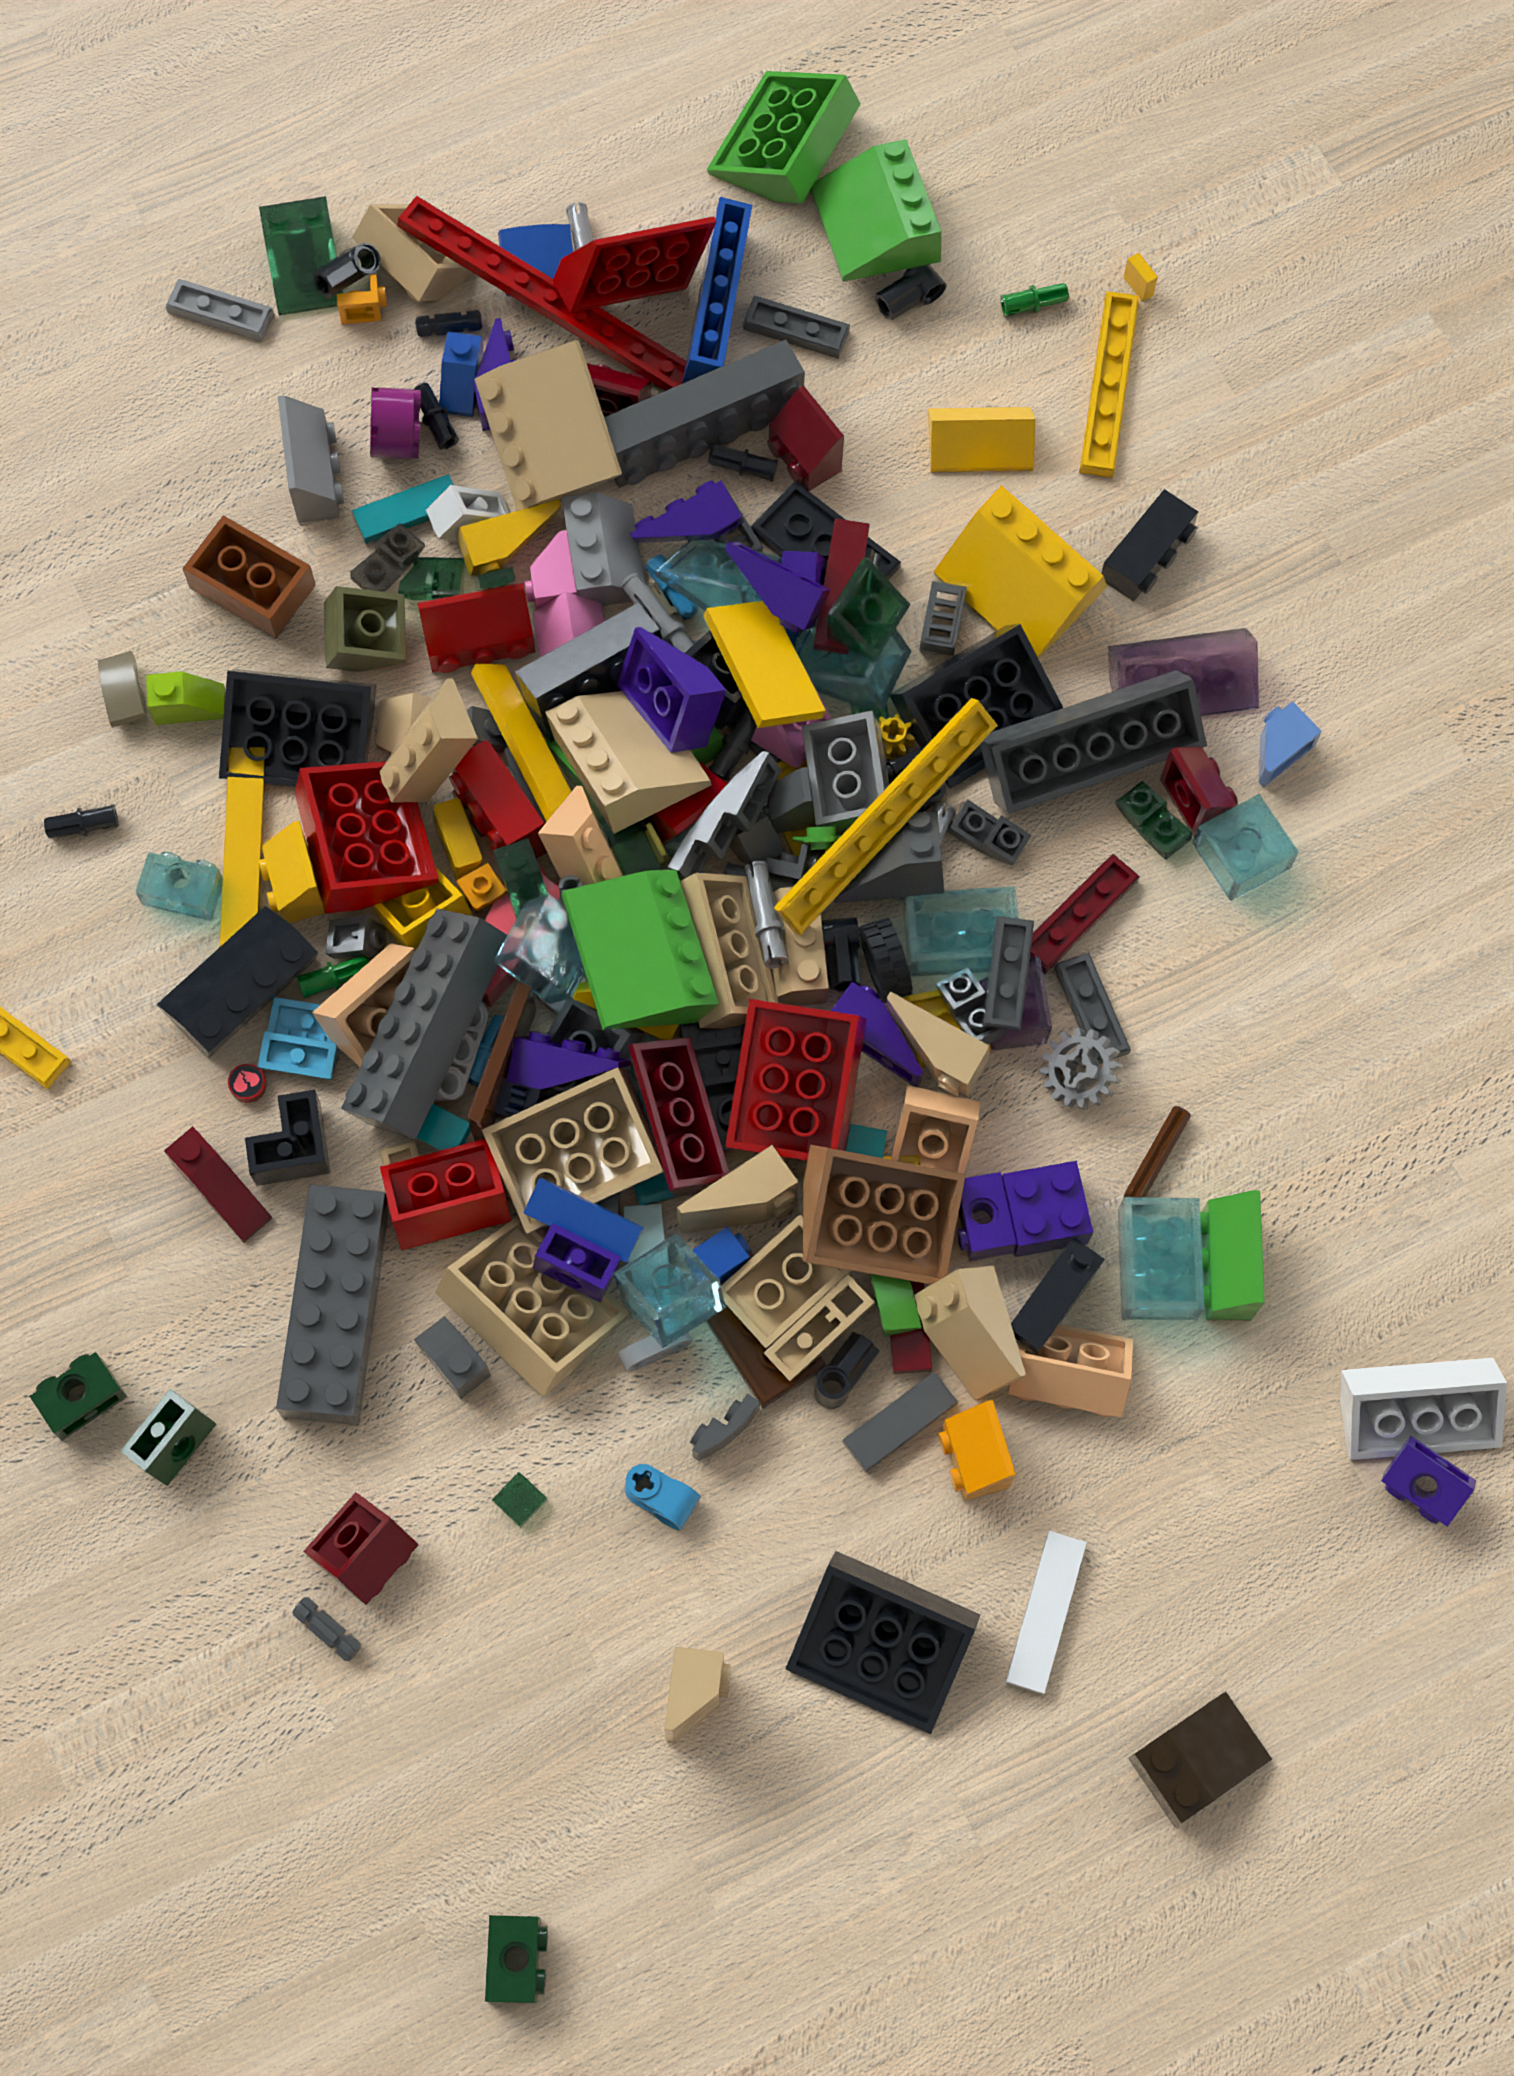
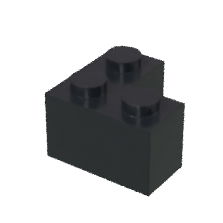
[245,1089,331,1186]

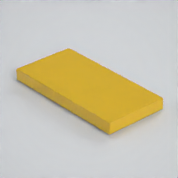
[703,601,826,728]

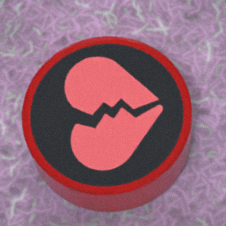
[228,1064,267,1103]

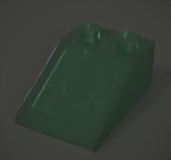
[259,196,344,316]

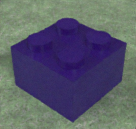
[1002,1160,1093,1257]

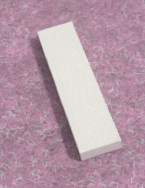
[1005,1530,1087,1695]

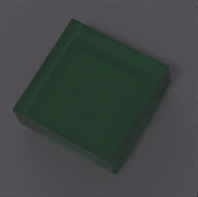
[492,1472,547,1528]

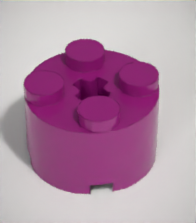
[370,387,421,459]

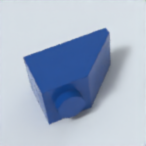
[439,332,484,417]

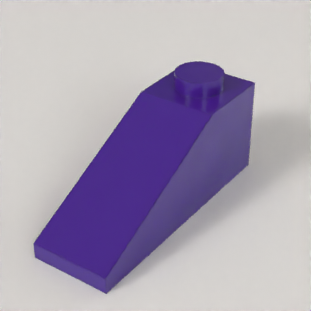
[725,542,831,633]
[831,982,923,1087]

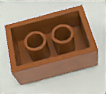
[182,515,316,639]

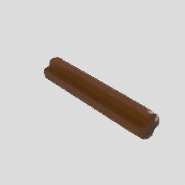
[1124,1106,1191,1206]

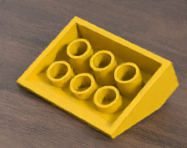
[933,485,1107,659]

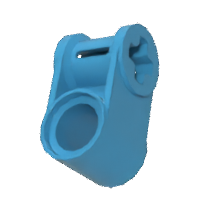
[625,1464,701,1531]

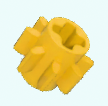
[879,714,915,761]

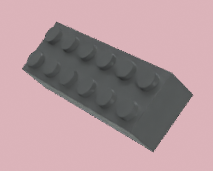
[604,339,805,488]
[980,670,1207,814]
[341,908,511,1140]
[276,1185,389,1425]

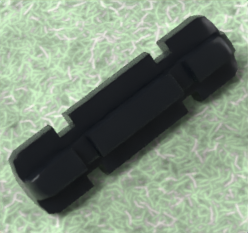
[415,310,482,337]

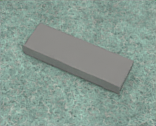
[166,279,274,342]

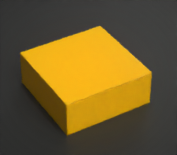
[1123,252,1158,302]

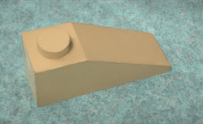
[764,1274,876,1382]

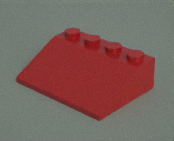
[553,216,717,313]
[295,761,439,914]
[725,999,867,1160]

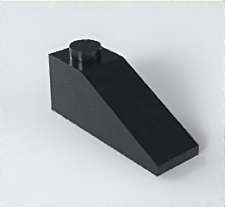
[1011,1237,1105,1354]

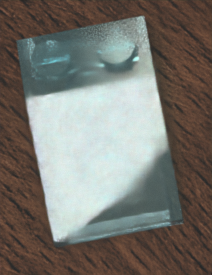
[655,540,782,611]
[793,618,912,709]

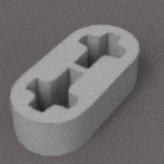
[618,1323,692,1372]

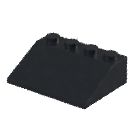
[889,624,1063,788]
[219,669,377,787]
[785,1551,981,1734]

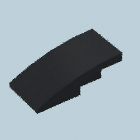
[680,1021,745,1151]

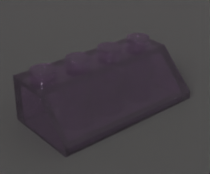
[1108,628,1259,716]

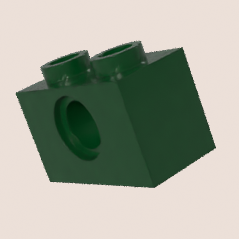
[29,1352,128,1441]
[121,1389,216,1486]
[485,1915,548,2003]

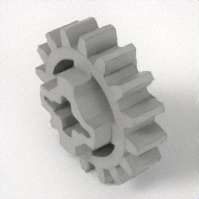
[1040,1028,1123,1110]

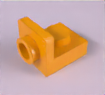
[337,274,387,324]
[457,863,506,911]

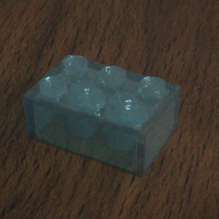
[903,886,1019,977]
[1118,1197,1204,1320]

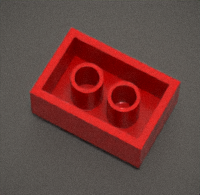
[449,739,547,869]

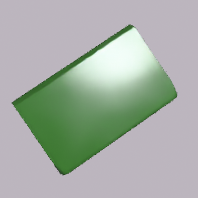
[869,1273,922,1337]

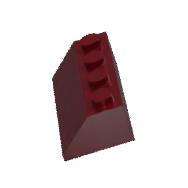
[628,1037,729,1197]

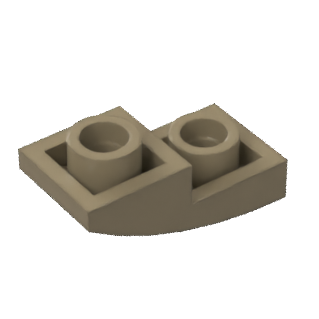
[97,651,146,728]

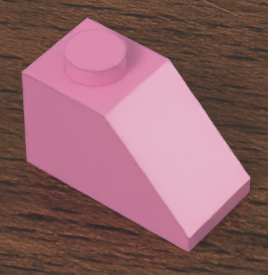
[525,530,577,610]

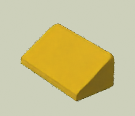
[433,798,482,880]

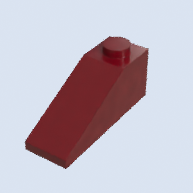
[164,1126,272,1243]

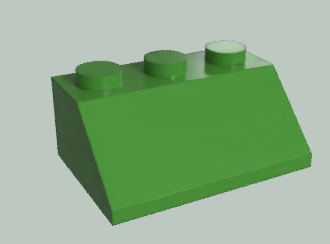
[1197,1190,1265,1321]

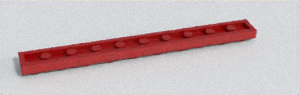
[397,195,686,391]

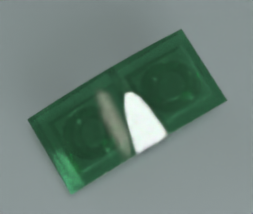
[1116,781,1192,860]

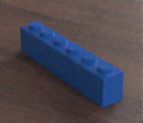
[682,197,753,384]

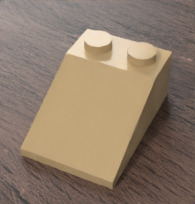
[887,992,990,1098]
[677,1145,798,1233]
[715,1215,853,1349]
[914,1266,1026,1400]

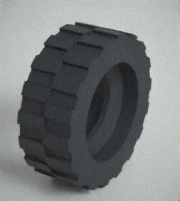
[859,917,913,1003]

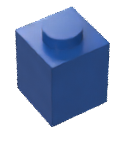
[690,1226,751,1291]

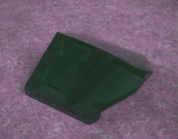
[398,557,465,600]

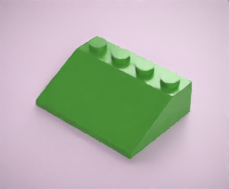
[707,71,861,204]
[810,139,942,282]
[561,870,719,1030]

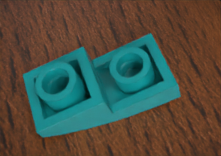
[417,1104,471,1150]

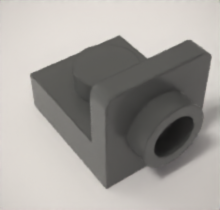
[766,843,825,879]
[326,915,387,959]

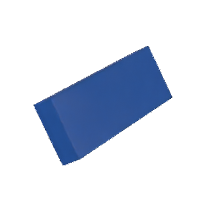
[523,1178,644,1263]

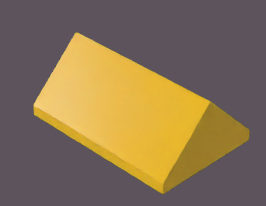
[928,407,1035,472]

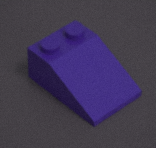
[617,627,726,753]

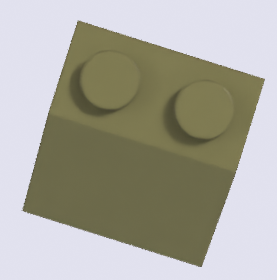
[324,586,406,672]

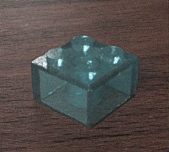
[1192,794,1299,901]
[493,894,585,1004]
[613,1233,726,1348]

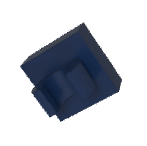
[496,1078,543,1117]

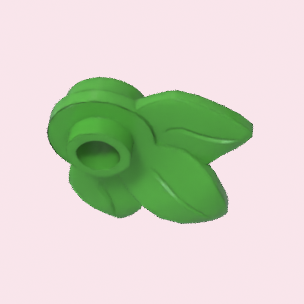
[792,826,842,850]

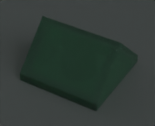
[827,558,911,661]

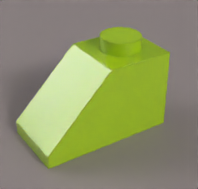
[146,671,225,725]

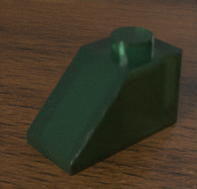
[493,838,555,931]

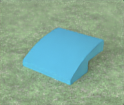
[258,997,340,1080]

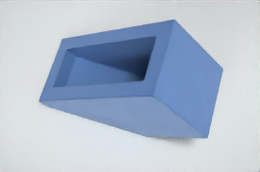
[1259,701,1322,788]

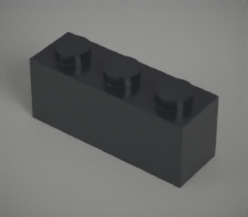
[1101,489,1199,602]

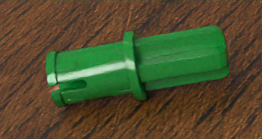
[1000,283,1069,317]
[296,956,369,999]

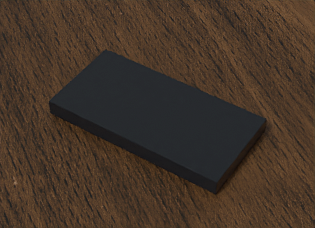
[750,481,901,603]

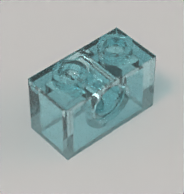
[135,852,223,921]

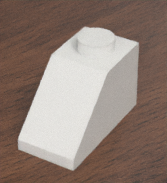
[426,485,510,541]

